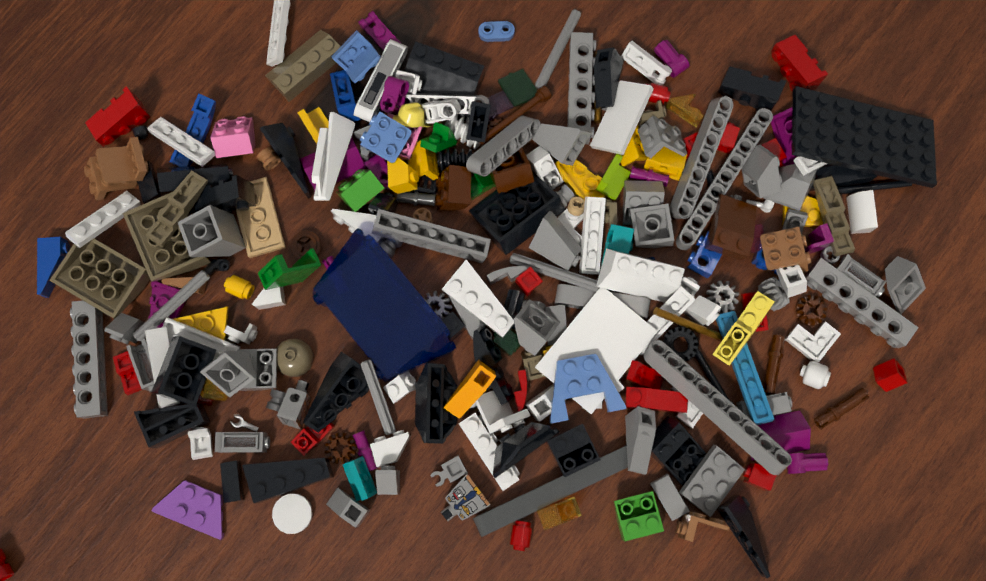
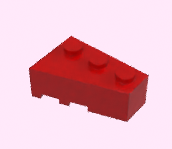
[771,35,828,92]
[85,86,151,146]

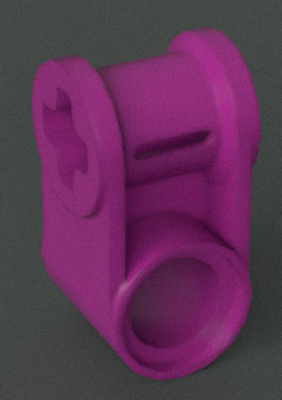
[380,76,409,114]
[364,154,390,190]

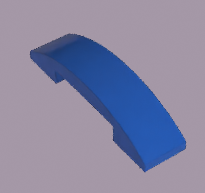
[169,93,216,167]

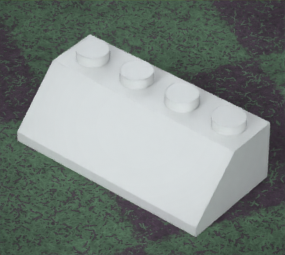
[596,248,685,302]

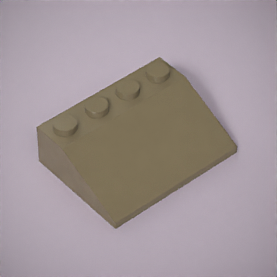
[122,192,211,282]
[49,239,150,319]

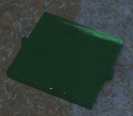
[498,69,537,107]

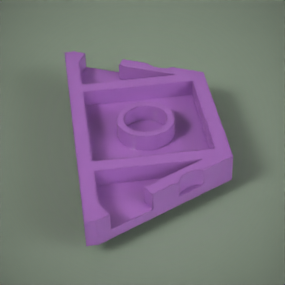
[151,480,224,540]

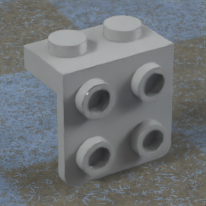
[638,116,687,158]

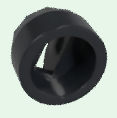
[132,125,149,140]

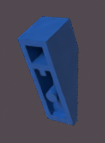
[330,70,360,122]
[37,237,70,298]

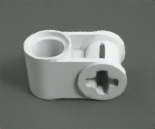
[422,99,461,124]

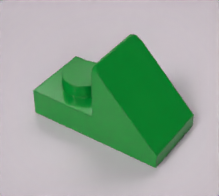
[420,122,457,153]
[471,173,495,200]

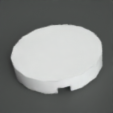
[272,494,313,534]

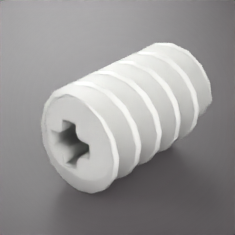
[445,114,480,150]

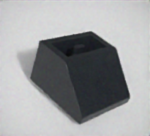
[546,424,601,477]

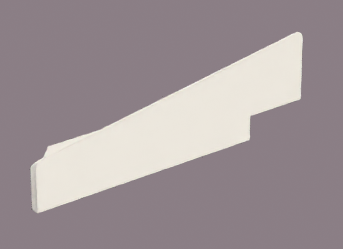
[312,112,355,201]

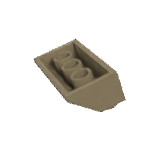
[265,30,341,102]

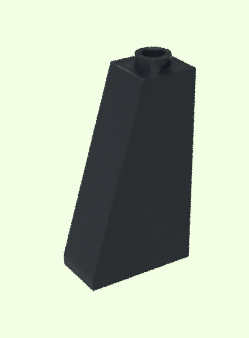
[157,164,233,192]

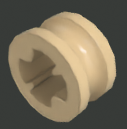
[567,197,585,216]

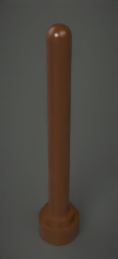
[479,86,552,144]

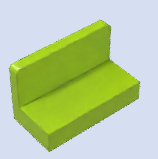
[596,154,631,200]

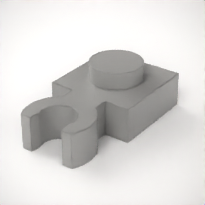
[430,456,468,487]

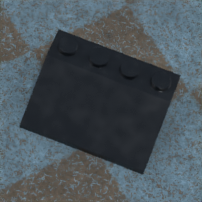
[405,42,485,123]
[469,171,565,255]

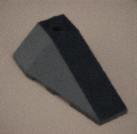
[259,122,311,199]
[810,164,877,191]
[303,352,369,433]
[717,495,770,578]

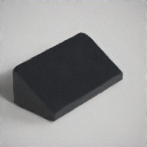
[137,161,161,204]
[220,460,244,503]

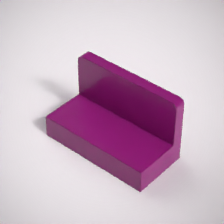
[805,223,834,254]

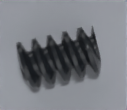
[438,148,473,171]

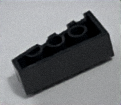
[242,458,334,503]

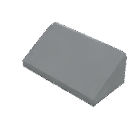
[545,305,567,345]

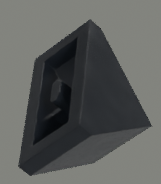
[466,101,491,143]

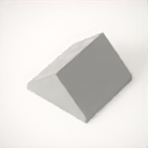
[200,350,256,397]

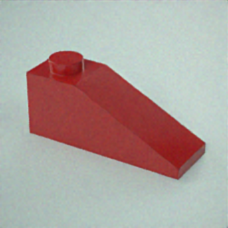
[625,387,688,413]

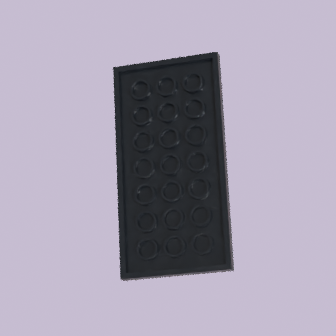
[792,86,937,188]

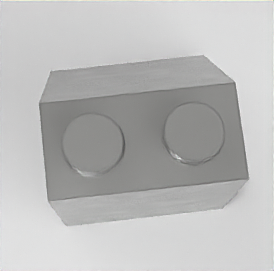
[178,205,246,257]

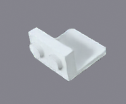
[475,391,531,434]

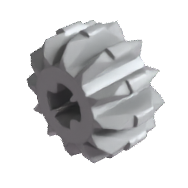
[758,277,790,311]
[706,281,739,313]
[419,291,452,324]

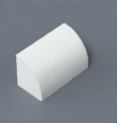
[846,190,878,234]

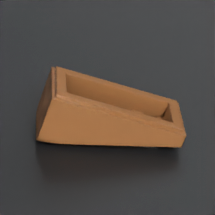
[162,277,207,295]

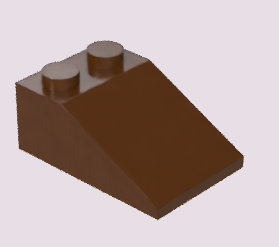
[480,145,534,193]
[705,194,757,260]

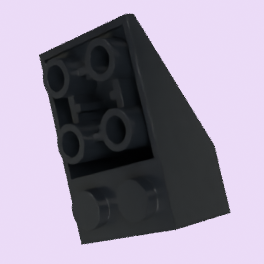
[651,416,707,486]

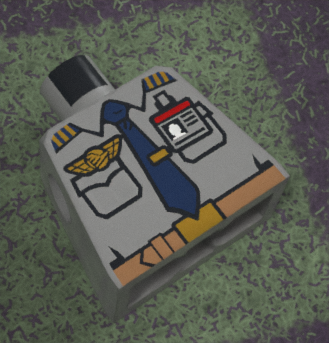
[277,380,311,429]
[441,474,491,521]

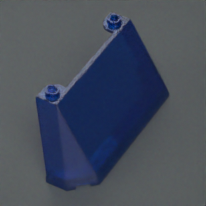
[312,228,456,382]

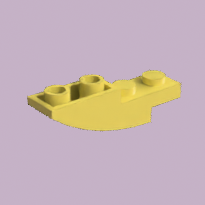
[712,291,775,366]

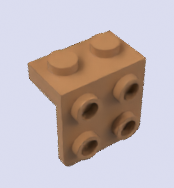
[96,137,148,184]
[84,156,137,201]
[760,227,811,272]
[676,511,730,542]

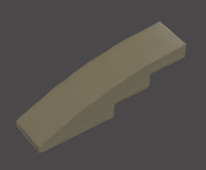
[145,170,208,248]
[813,176,855,256]

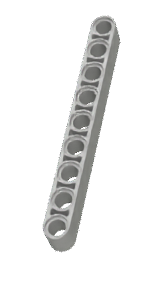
[676,108,773,250]
[643,340,792,475]

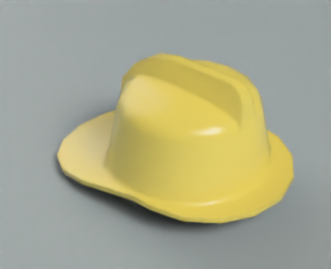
[393,102,433,128]

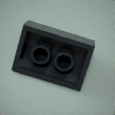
[151,336,217,406]

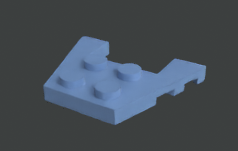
[549,354,627,424]

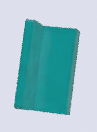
[343,456,377,501]

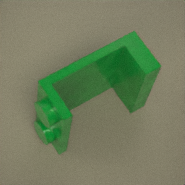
[258,248,321,290]

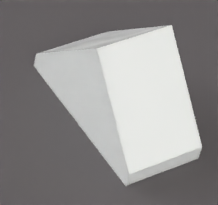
[252,286,286,310]

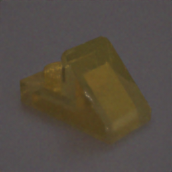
[666,94,704,128]

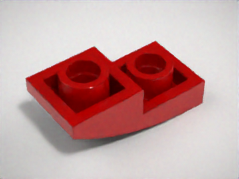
[291,423,335,456]

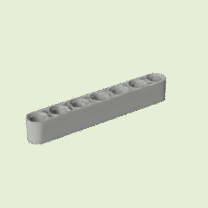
[669,96,733,219]

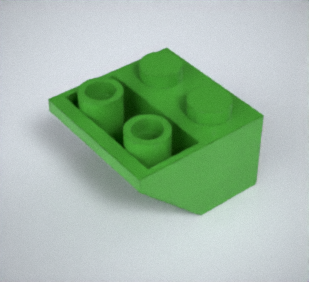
[336,169,384,212]
[614,491,664,541]

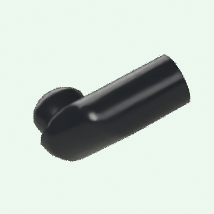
[203,259,230,276]

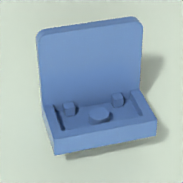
[331,30,381,83]
[360,111,412,163]

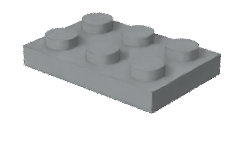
[679,444,745,517]

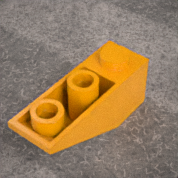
[443,360,496,419]

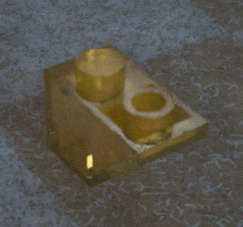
[537,496,582,531]

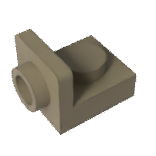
[639,100,666,127]
[604,200,617,229]
[521,350,546,381]

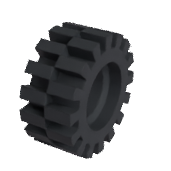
[663,327,699,361]

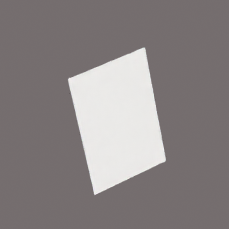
[535,288,658,414]

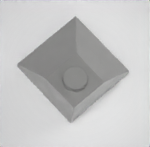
[763,164,817,211]
[630,204,675,249]
[885,256,926,314]
[513,299,559,356]

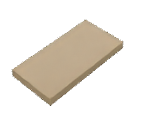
[236,177,286,258]

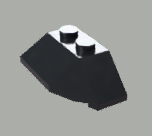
[415,363,457,444]
[493,422,560,478]

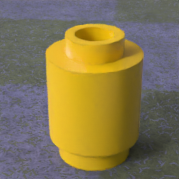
[224,275,255,300]

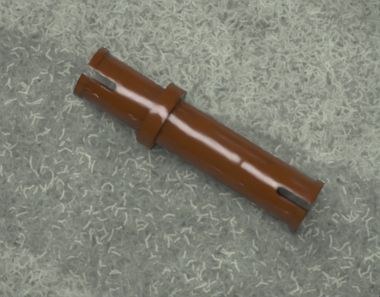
[763,335,786,394]
[814,388,869,430]

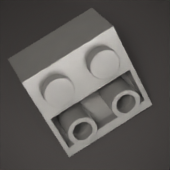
[742,145,782,198]
[623,180,665,225]
[237,349,277,391]

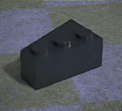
[717,66,786,111]
[194,175,256,213]
[134,404,211,448]

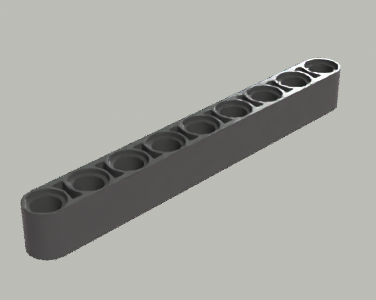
[473,445,628,537]

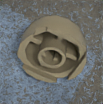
[276,339,314,377]

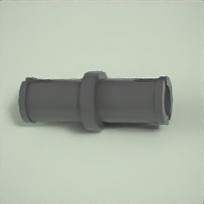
[397,191,436,206]

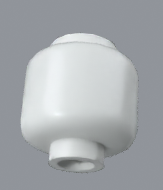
[800,361,831,389]

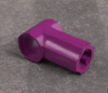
[654,40,690,78]
[787,453,828,474]

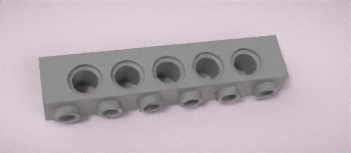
[567,32,596,144]
[371,209,491,263]
[805,258,919,348]
[70,300,108,419]

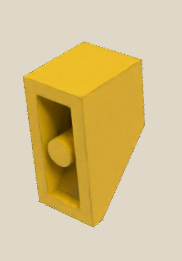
[387,158,419,194]

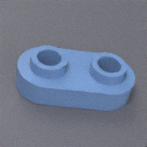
[478,21,515,42]

